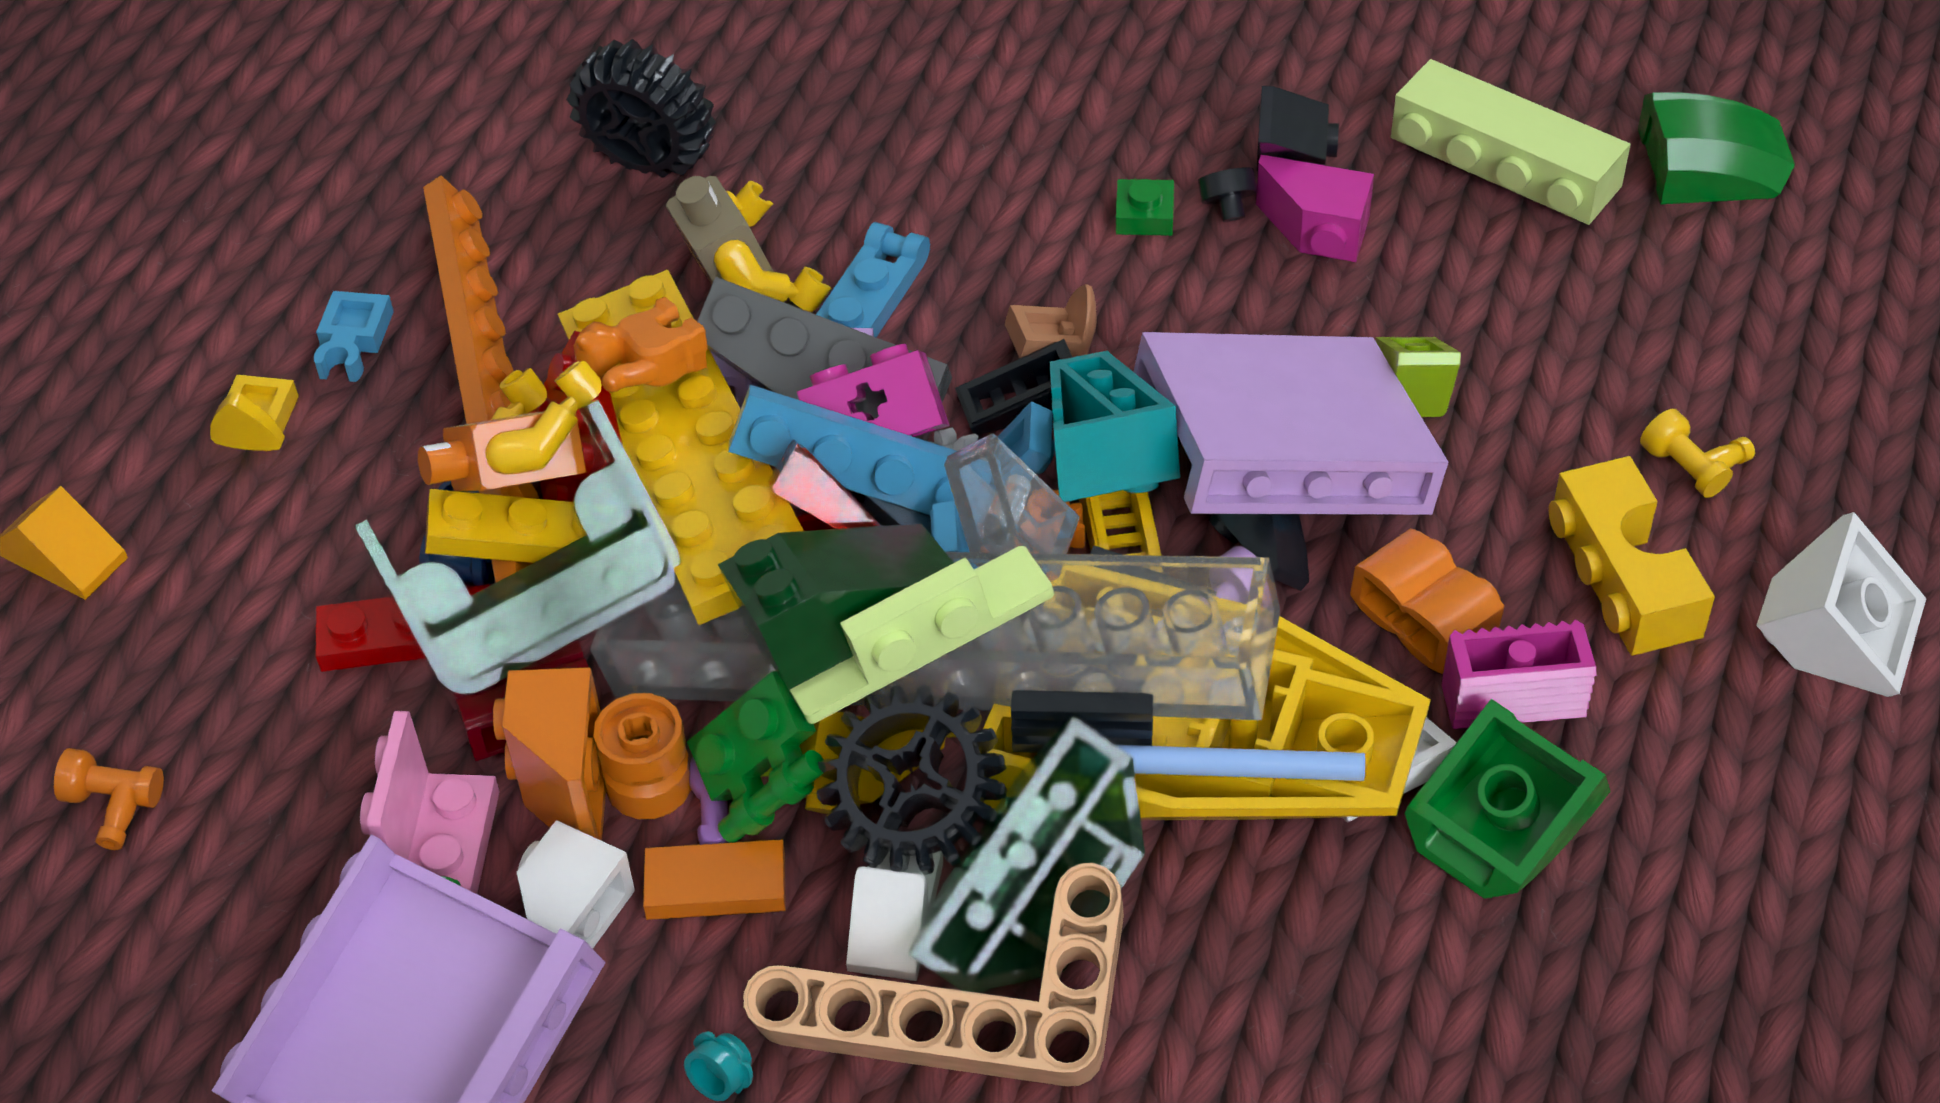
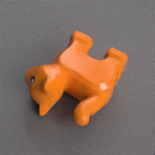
[574,297,708,393]

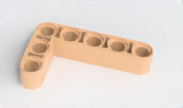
[744,863,1124,1086]

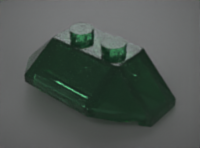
[908,716,1145,993]

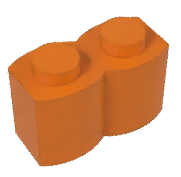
[1350,528,1505,674]

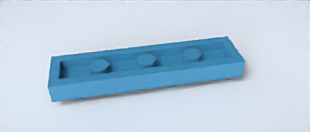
[728,385,996,529]

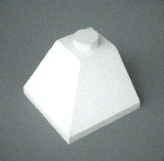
[1756,512,1926,697]

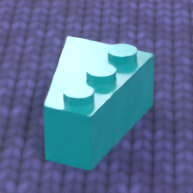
[1050,351,1180,503]

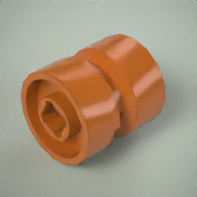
[593,693,691,819]

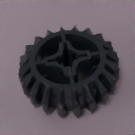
[566,39,716,178]
[817,685,1007,875]

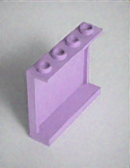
[1133,332,1448,515]
[211,835,605,1103]

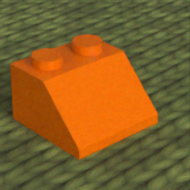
[493,668,606,841]

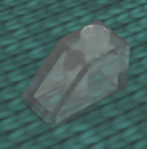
[944,433,1080,578]

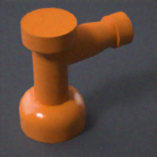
[54,748,164,850]

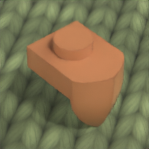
[1004,284,1097,358]

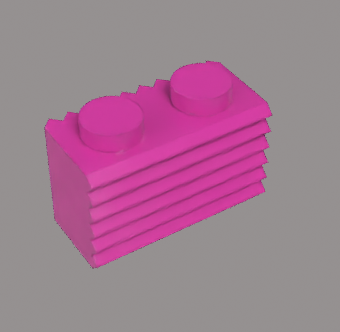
[1442,619,1597,729]

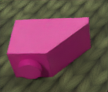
[1256,155,1374,262]

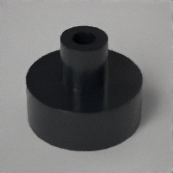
[1197,167,1258,222]

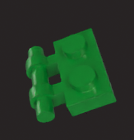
[687,671,824,843]

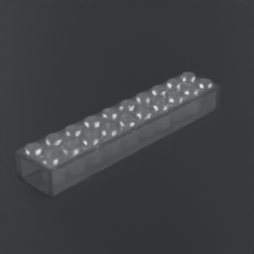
[590,546,1280,720]

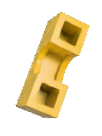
[1548,456,1715,656]

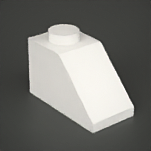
[517,820,635,949]

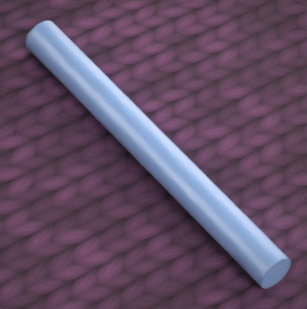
[1081,744,1365,781]

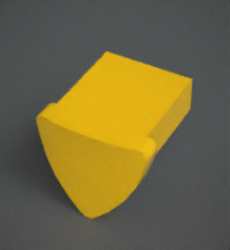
[210,375,299,451]

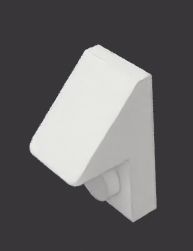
[846,851,943,981]

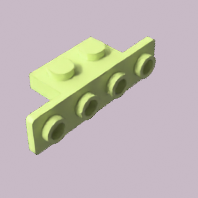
[789,546,1054,724]

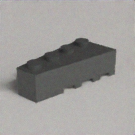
[697,277,953,441]

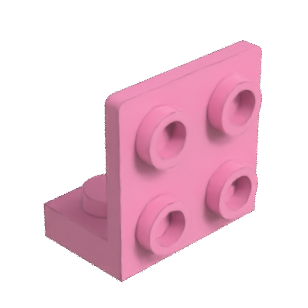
[360,711,500,894]

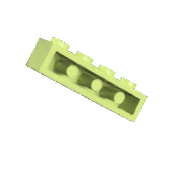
[1391,59,1631,225]

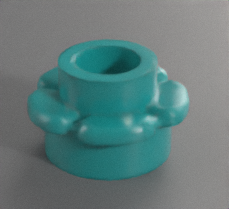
[684,1031,753,1101]

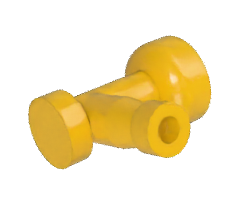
[1640,409,1755,498]

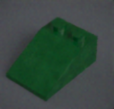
[718,524,954,690]

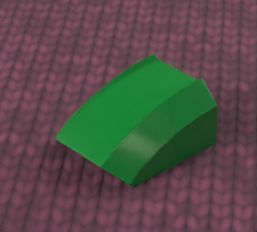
[1638,92,1795,205]
[1405,699,1611,899]

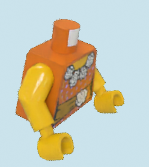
[418,361,602,491]

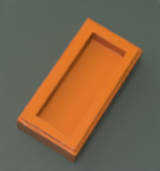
[643,840,786,920]

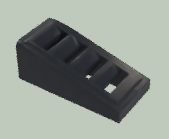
[955,339,1072,435]

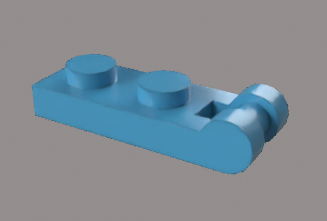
[816,222,930,338]

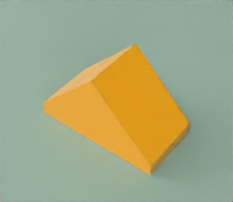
[0,486,128,600]

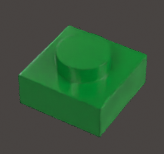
[1116,179,1174,236]

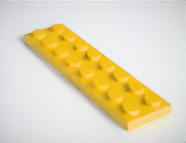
[558,270,804,626]

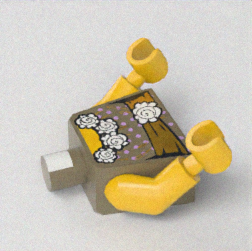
[665,176,831,312]

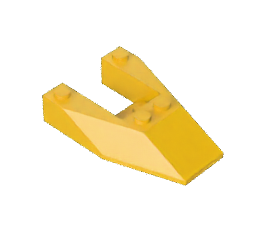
[983,552,1431,821]

